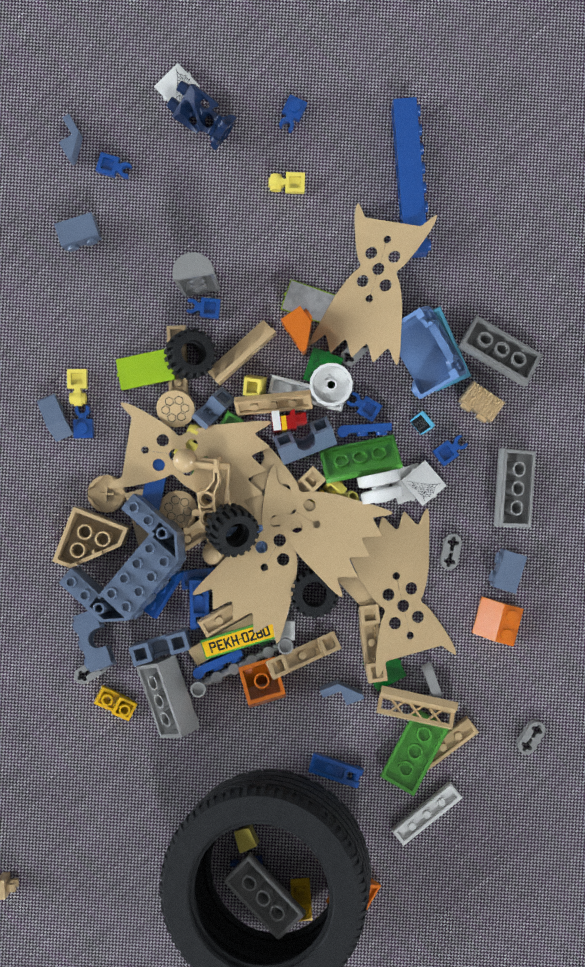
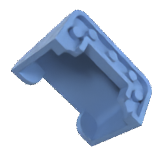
[400,306,467,400]

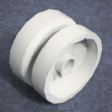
[310,363,353,407]
[357,469,404,504]

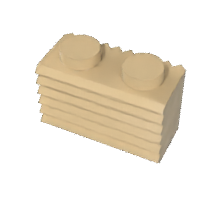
[458,381,505,423]

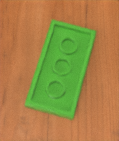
[319,434,403,484]
[380,708,449,796]

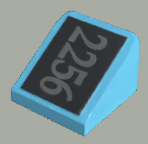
[410,411,435,435]

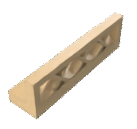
[208,320,276,385]
[376,685,458,730]

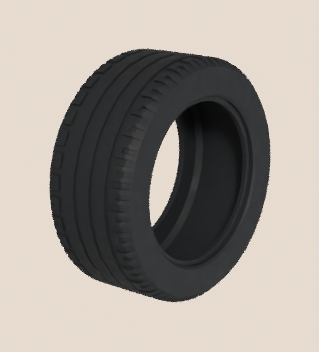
[160,769,371,967]

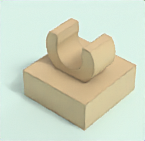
[0,872,19,900]

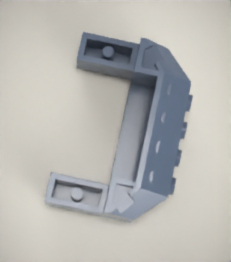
[59,493,186,622]

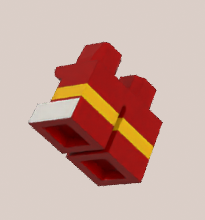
[271,409,307,433]

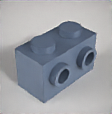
[54,212,102,252]
[488,549,527,594]

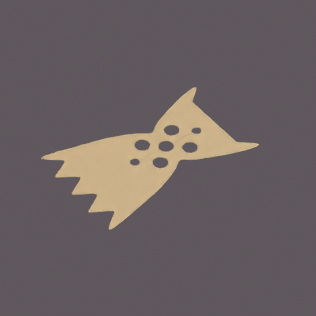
[309,204,437,365]
[107,402,271,517]
[244,447,393,597]
[193,465,321,643]
[350,509,456,677]

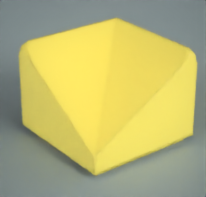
[243,375,267,396]
[234,824,260,853]

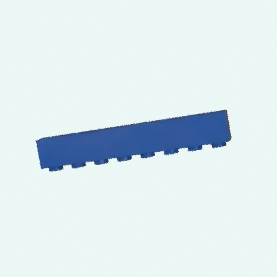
[391,97,431,258]

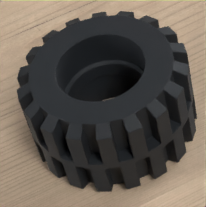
[164,328,217,380]
[205,503,260,558]
[291,568,339,619]

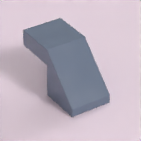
[59,114,83,165]
[192,387,234,430]
[37,393,73,442]
[320,680,364,706]

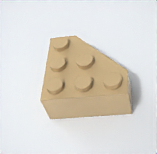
[52,506,132,568]

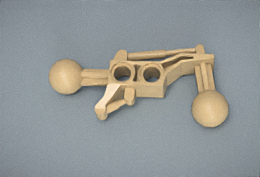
[173,448,231,566]

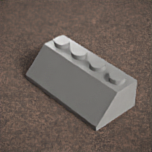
[136,655,200,738]

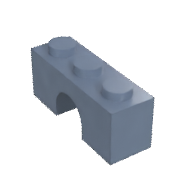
[273,416,337,465]
[72,611,117,672]
[129,627,193,667]

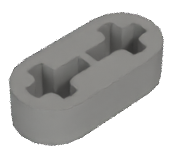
[340,344,369,367]
[439,533,462,570]
[421,662,442,698]
[74,665,108,684]
[516,719,546,755]

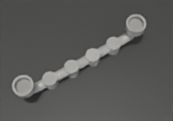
[190,638,293,698]

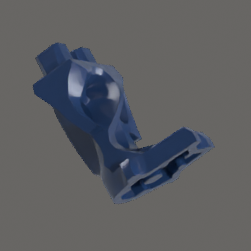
[166,81,237,151]

